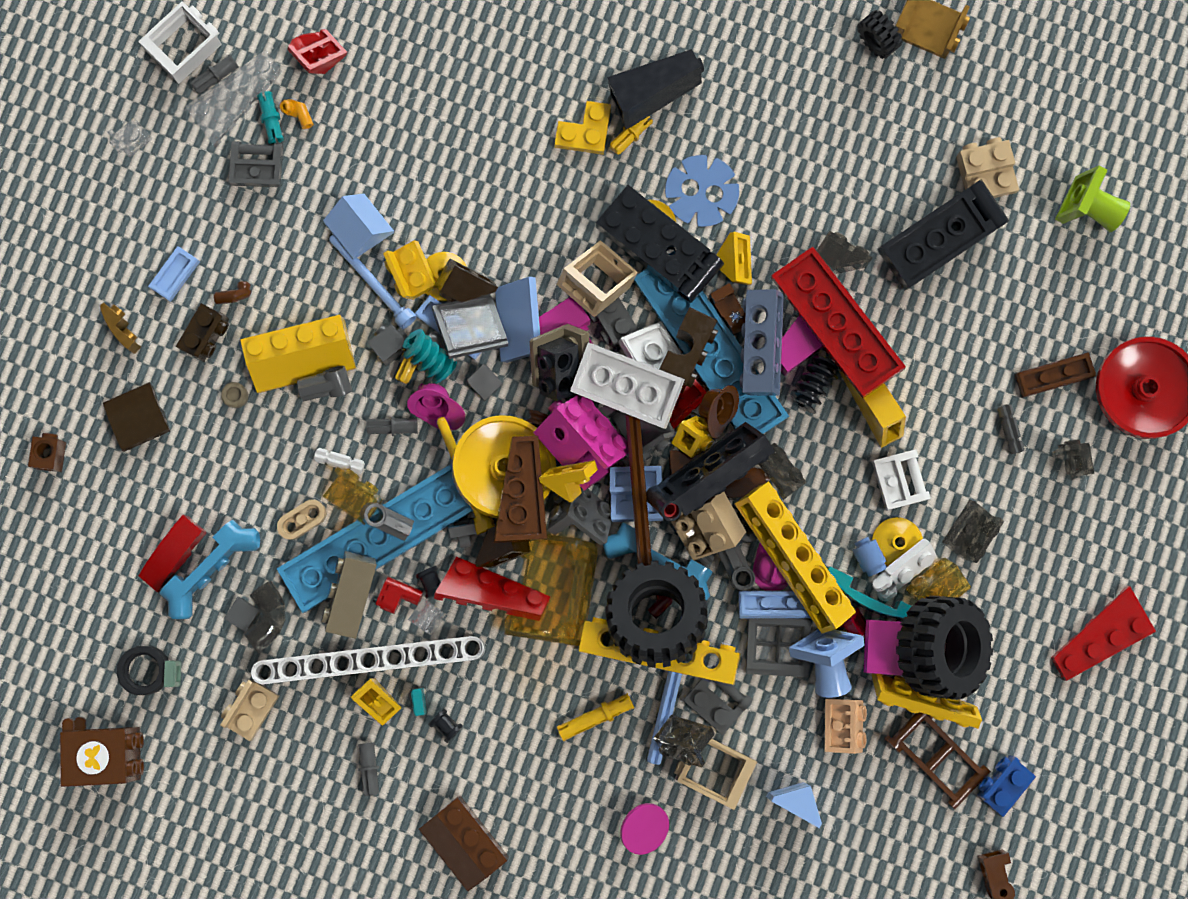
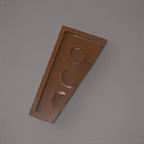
[493,436,547,543]

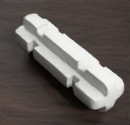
[314,448,365,474]

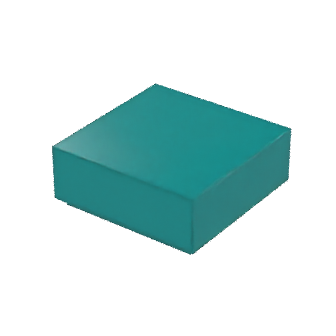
[411,688,427,716]

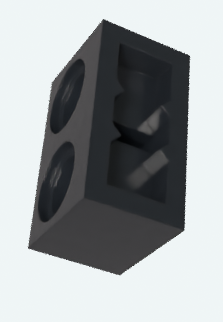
[537,337,579,401]

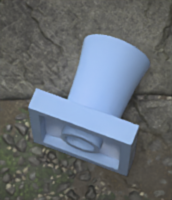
[789,629,864,698]

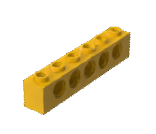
[735,481,856,634]
[579,617,741,685]

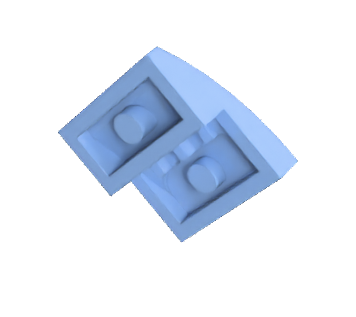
[610,466,663,522]

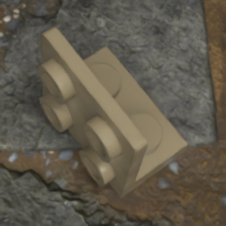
[529,324,589,387]

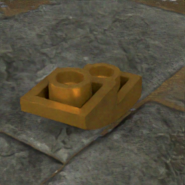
[100,302,141,354]

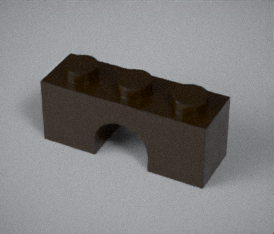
[659,307,718,394]

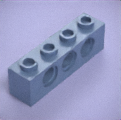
[740,289,784,396]

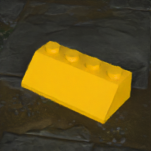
[240,315,356,393]

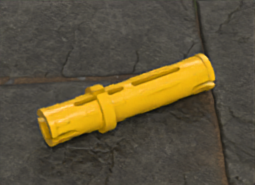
[557,693,635,741]

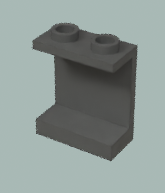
[598,405,676,463]

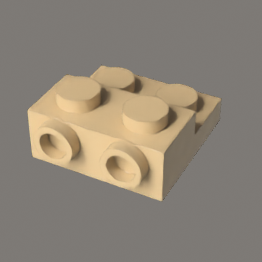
[956,137,1019,198]

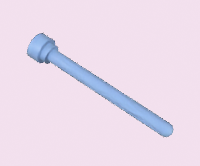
[329,235,417,329]

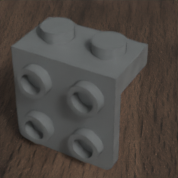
[547,487,611,545]

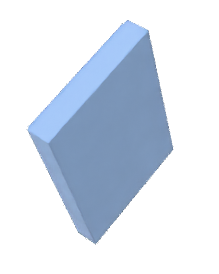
[495,277,540,363]

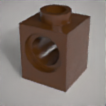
[28,433,66,472]

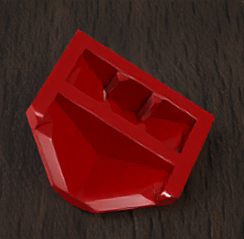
[287,29,347,74]

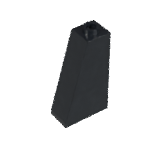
[607,49,704,129]

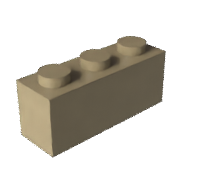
[321,551,377,639]

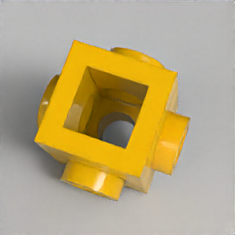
[671,415,714,458]

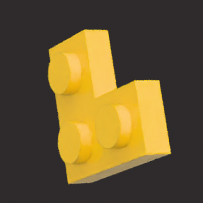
[555,101,611,155]

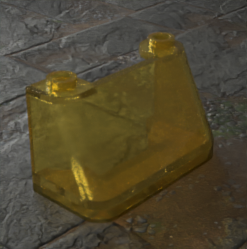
[504,535,598,646]

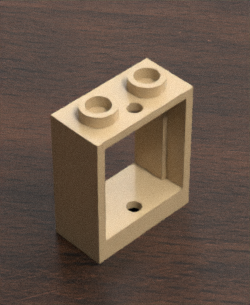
[556,240,638,317]
[674,732,757,810]

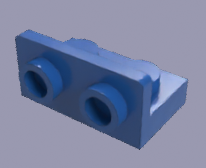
[977,755,1036,817]

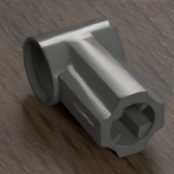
[297,366,352,402]
[360,502,414,541]
[718,544,755,591]

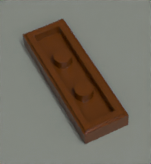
[1014,352,1097,398]

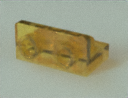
[323,467,383,525]
[906,558,971,601]

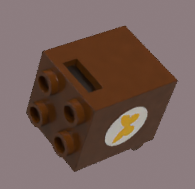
[60,717,144,787]

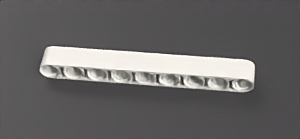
[251,636,486,684]

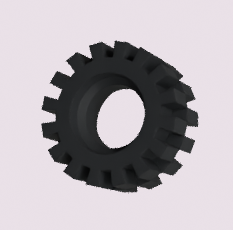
[857,10,903,59]

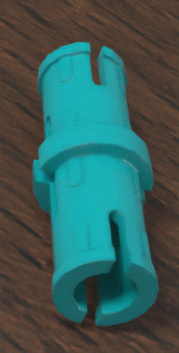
[257,91,284,144]

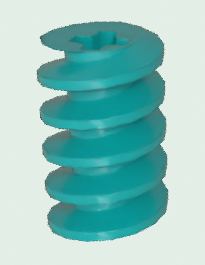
[402,329,457,384]

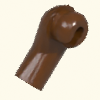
[214,281,252,305]

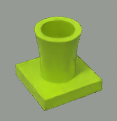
[1055,165,1130,232]

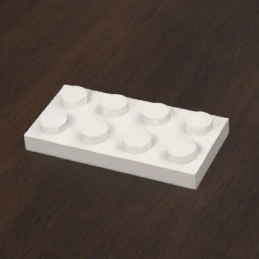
[570,342,685,429]

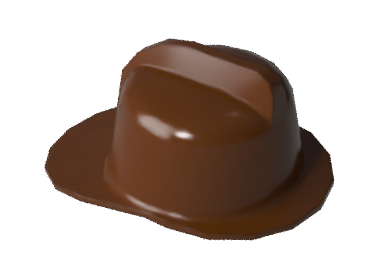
[698,385,739,438]

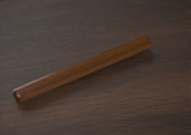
[626,414,652,566]

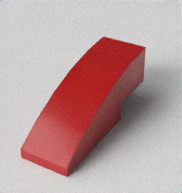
[138,515,207,593]

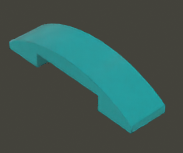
[827,566,911,618]

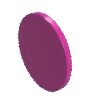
[620,803,669,855]

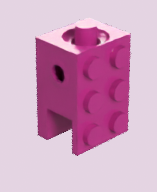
[533,395,629,491]

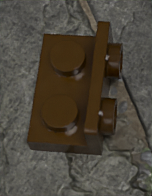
[175,303,229,362]

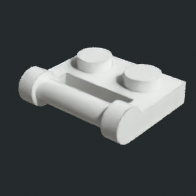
[872,450,931,511]

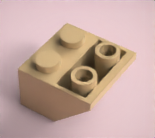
[671,492,746,560]

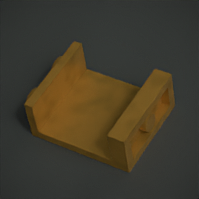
[895,0,970,59]

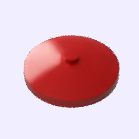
[1096,336,1188,439]

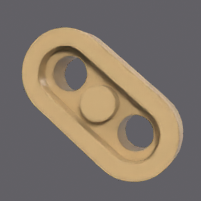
[277,500,327,540]

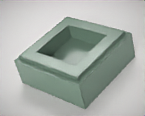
[164,661,182,687]

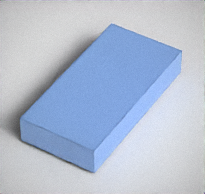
[148,246,200,302]

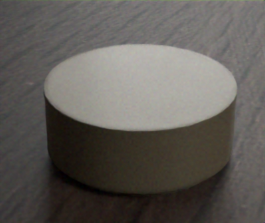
[221,382,248,409]

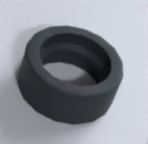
[117,646,169,695]

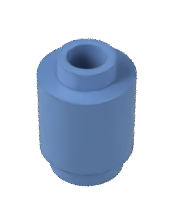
[852,537,887,577]

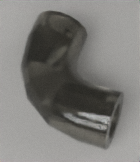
[243,581,286,653]

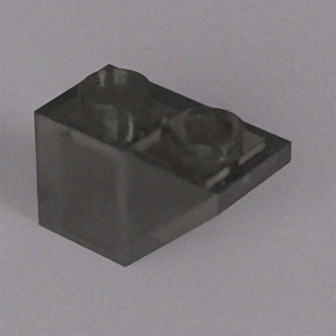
[816,231,872,274]

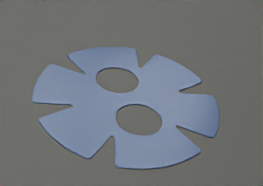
[665,155,739,227]

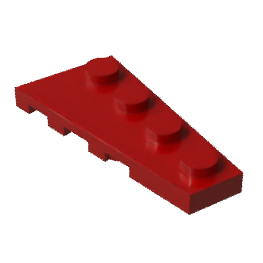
[434,556,551,621]
[1051,586,1156,681]

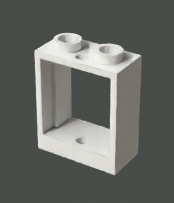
[138,1,222,84]

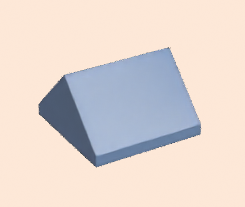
[323,194,394,260]
[766,782,822,828]

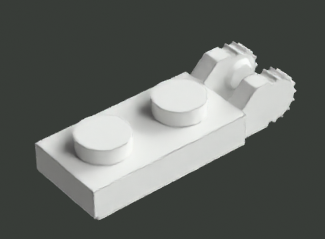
[872,538,938,602]

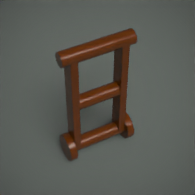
[883,712,991,810]

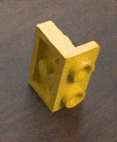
[383,240,436,300]

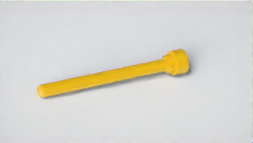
[437,417,496,535]

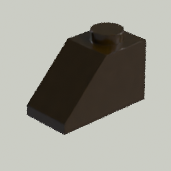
[435,258,498,303]
[475,526,531,568]

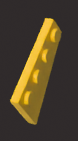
[871,673,982,729]

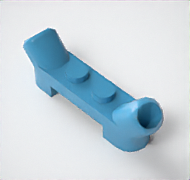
[159,520,260,619]
[603,522,713,600]

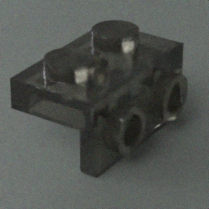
[942,500,1004,563]

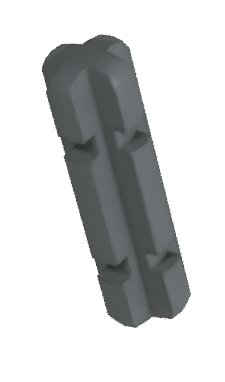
[997,404,1025,454]

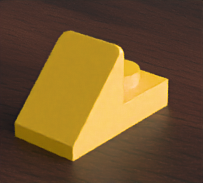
[539,460,598,502]

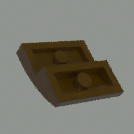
[103,382,170,452]

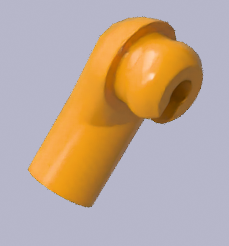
[279,99,314,129]

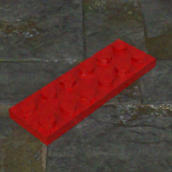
[771,247,906,399]

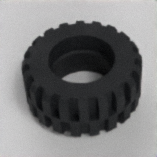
[605,560,708,668]
[896,596,993,700]

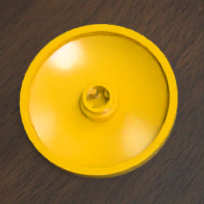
[452,415,556,518]

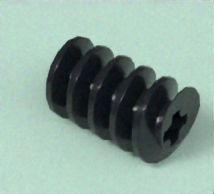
[790,356,842,414]

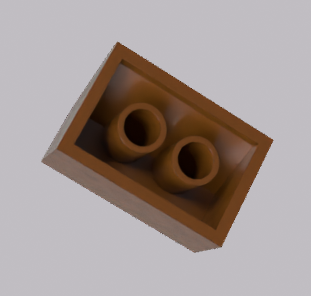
[419,795,509,891]

